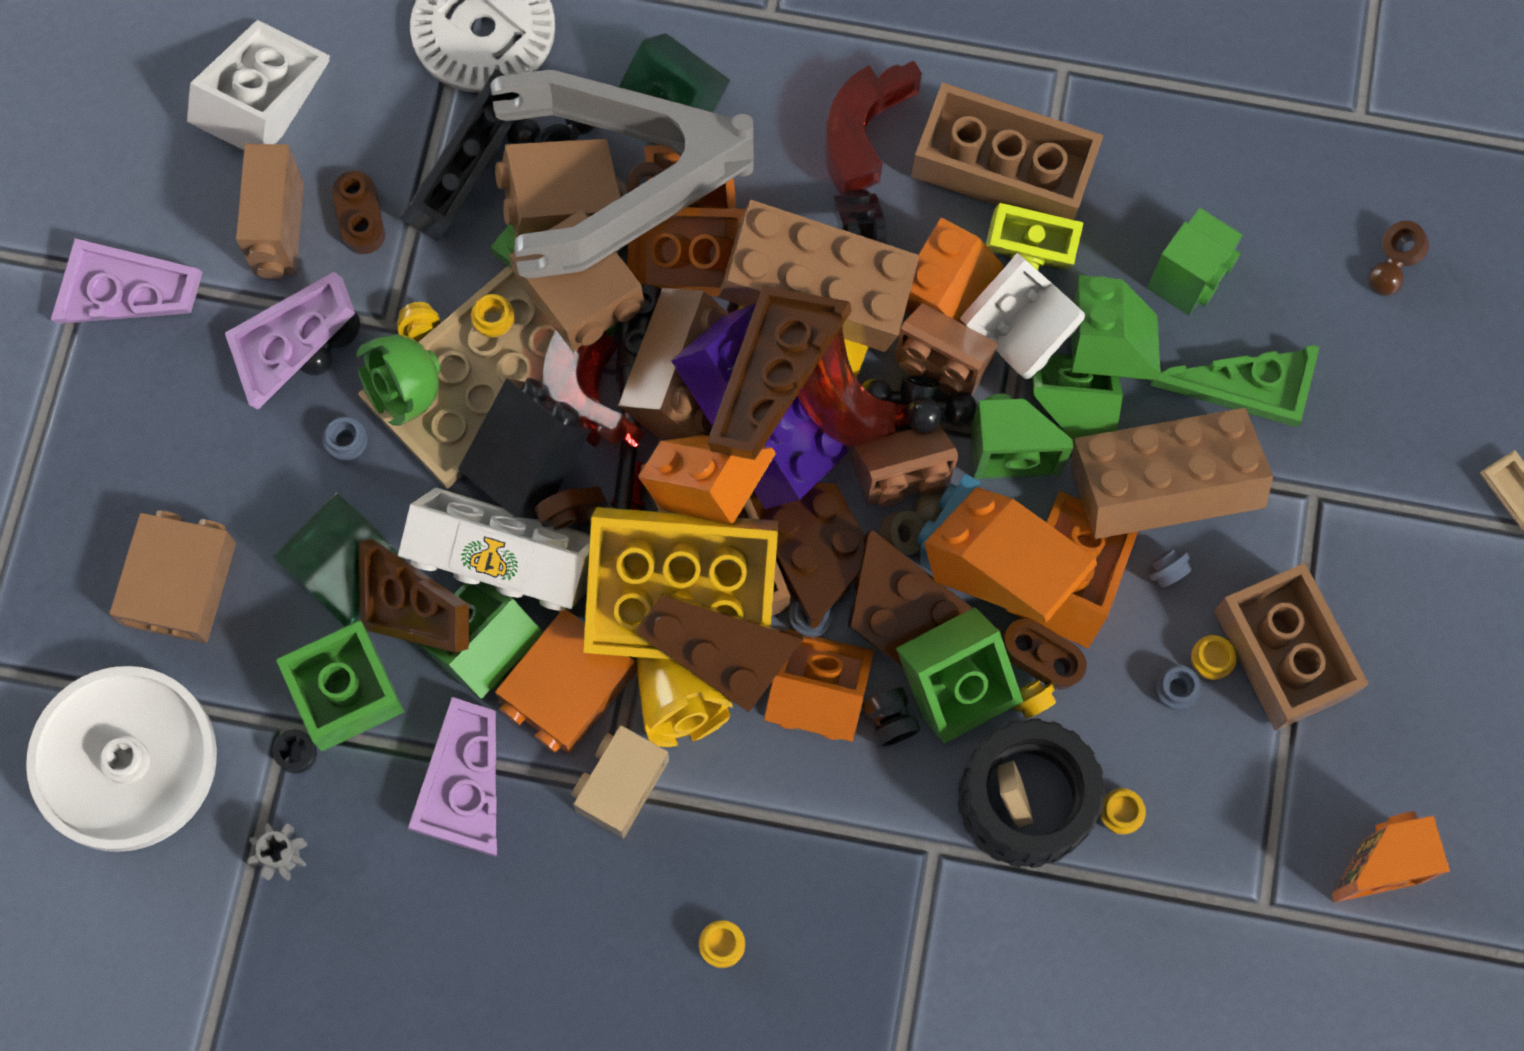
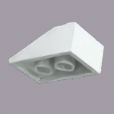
[187,20,330,150]

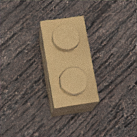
[572,725,669,839]

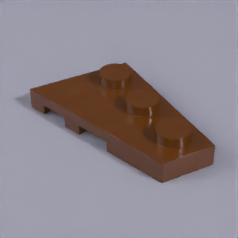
[359,539,469,652]
[636,592,804,712]

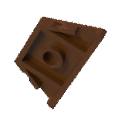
[750,482,865,629]
[848,530,1003,670]

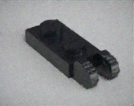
[834,189,887,244]

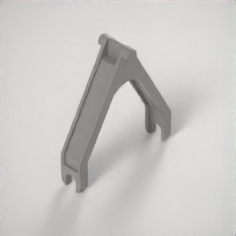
[490,70,754,278]

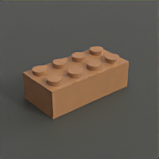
[911,82,1104,220]
[718,199,920,352]
[1071,408,1273,539]

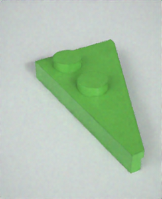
[1150,345,1320,427]

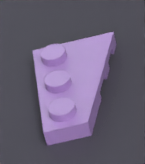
[51,239,203,324]
[225,272,355,410]
[408,697,497,857]

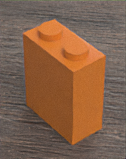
[495,609,637,755]

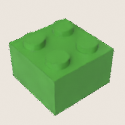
[896,607,1023,744]
[276,620,405,752]

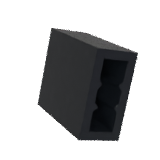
[458,377,592,519]

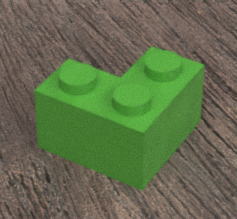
[1146,207,1243,315]

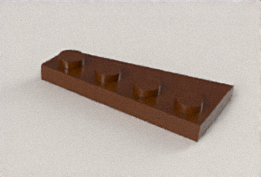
[707,286,852,460]

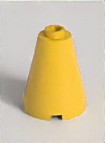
[635,657,733,747]

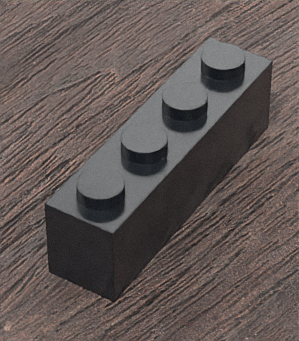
[401,68,520,241]

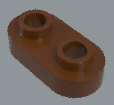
[332,171,385,254]
[534,486,608,530]
[1001,618,1087,690]

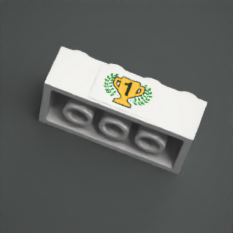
[398,487,590,611]

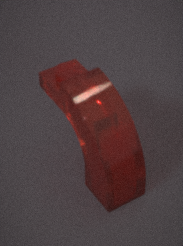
[825,60,922,196]
[797,327,908,447]
[543,331,645,448]

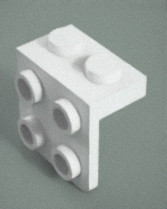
[960,253,1085,379]

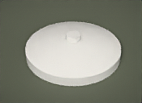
[26,666,217,852]

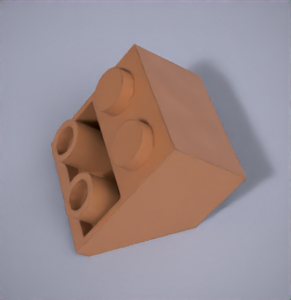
[894,303,999,396]
[851,424,958,508]

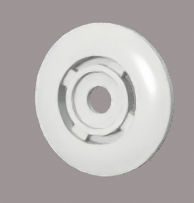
[410,0,555,93]

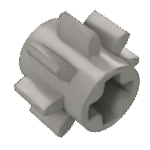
[248,823,308,881]

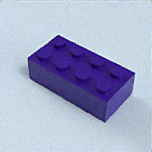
[671,303,849,509]

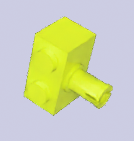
[985,203,1084,270]

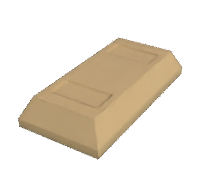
[1480,450,1524,532]

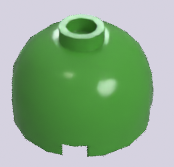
[357,335,440,426]

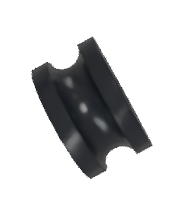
[272,729,317,774]

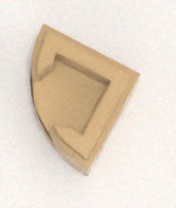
[997,760,1034,828]

